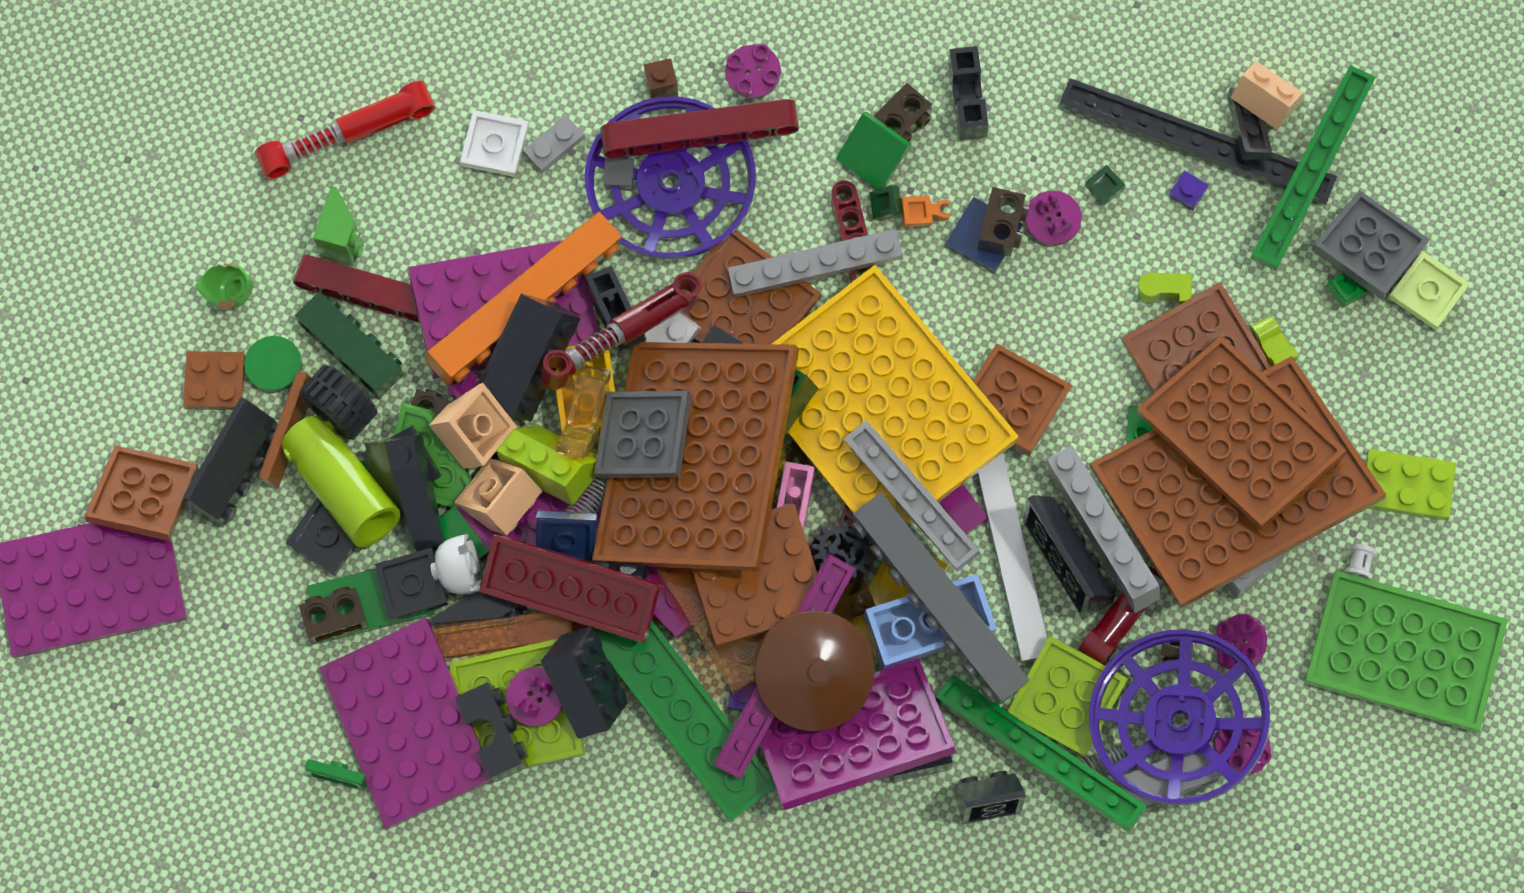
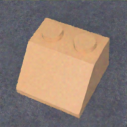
[1231,61,1305,129]
[429,383,517,469]
[454,458,542,536]

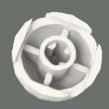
[431,534,482,595]

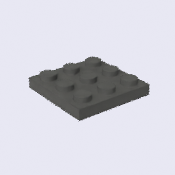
[1311,190,1430,300]
[594,391,692,478]

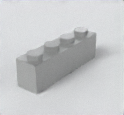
[1105,742,1224,823]

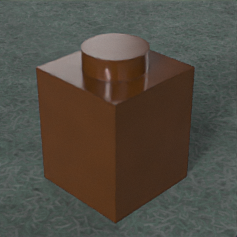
[643,58,679,99]

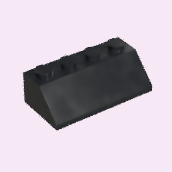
[477,293,581,422]
[183,397,278,528]

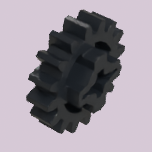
[810,521,874,584]

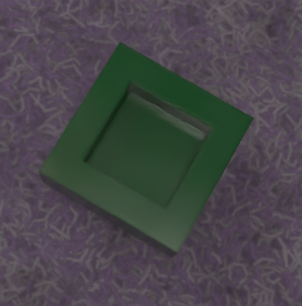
[1085,165,1126,206]
[869,185,903,221]

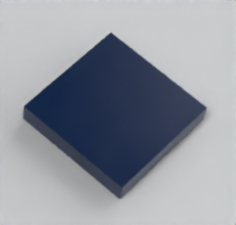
[945,197,1023,273]
[536,511,597,560]

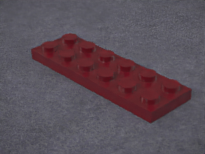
[479,534,661,643]

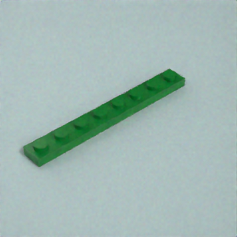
[1251,65,1376,271]
[935,675,1146,833]

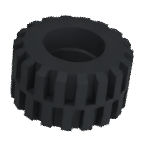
[300,365,378,440]

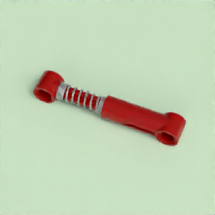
[254,81,435,180]

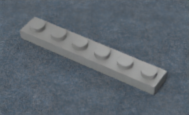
[728,229,903,298]
[844,420,980,572]

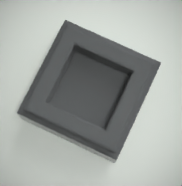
[603,158,634,189]

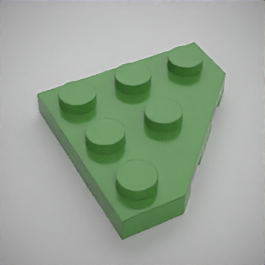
[394,403,473,508]

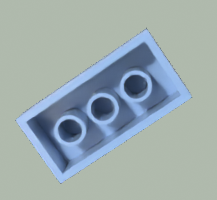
[863,574,997,671]

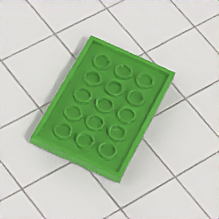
[1305,570,1508,733]

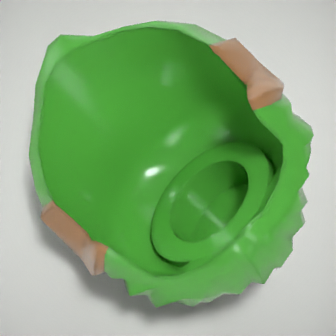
[195,263,254,310]

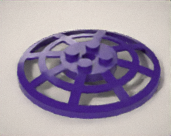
[585,96,756,260]
[1089,629,1270,805]

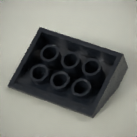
[1022,495,1116,620]

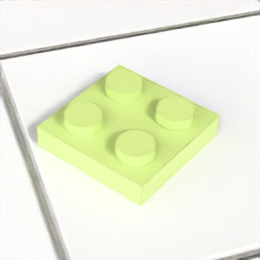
[1389,251,1470,330]

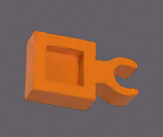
[901,196,952,228]

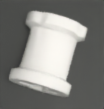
[1345,544,1377,580]

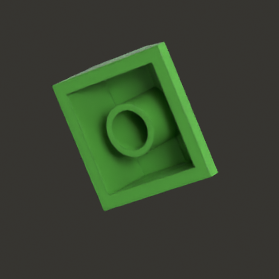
[313,186,364,266]

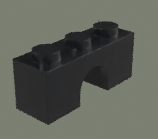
[948,46,989,140]
[455,682,529,782]

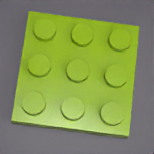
[1008,635,1128,757]

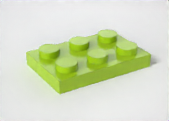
[1366,449,1456,521]

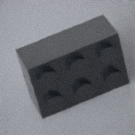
[541,626,628,739]

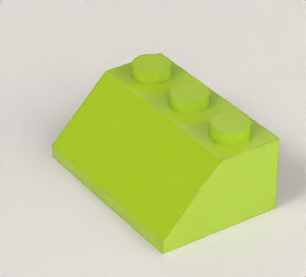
[496,424,597,506]

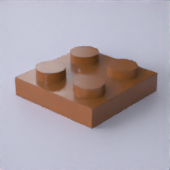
[183,351,246,410]

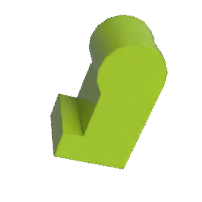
[1138,272,1192,305]
[1249,316,1299,366]

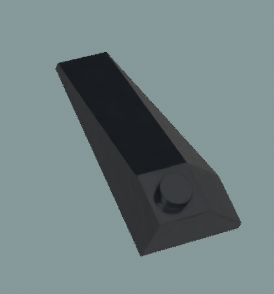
[365,432,445,552]

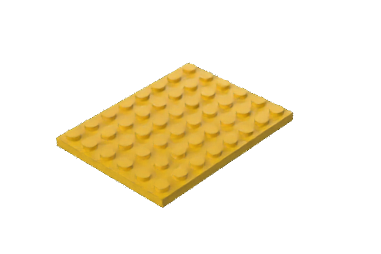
[772,265,1020,526]

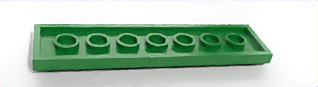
[593,621,776,823]

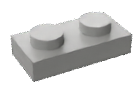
[523,115,585,174]

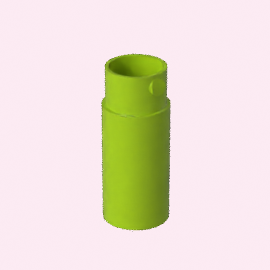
[282,416,400,547]

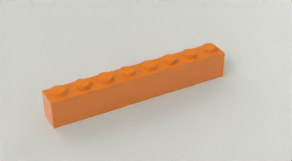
[425,211,622,386]

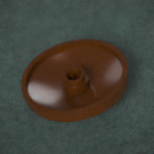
[754,610,874,731]

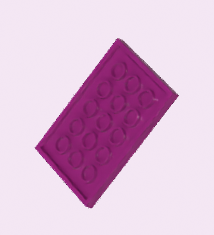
[407,240,599,379]
[0,523,187,659]
[320,617,493,830]
[760,658,956,811]

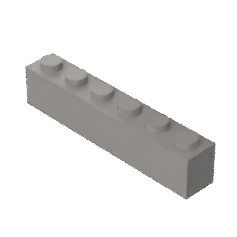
[1046,445,1161,613]

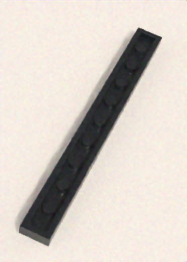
[1059,78,1337,205]

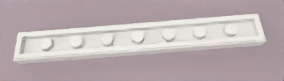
[977,453,1047,663]

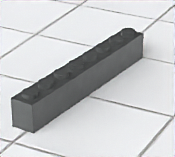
[851,492,1030,706]

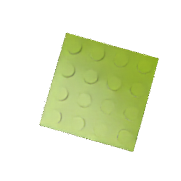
[449,639,586,768]

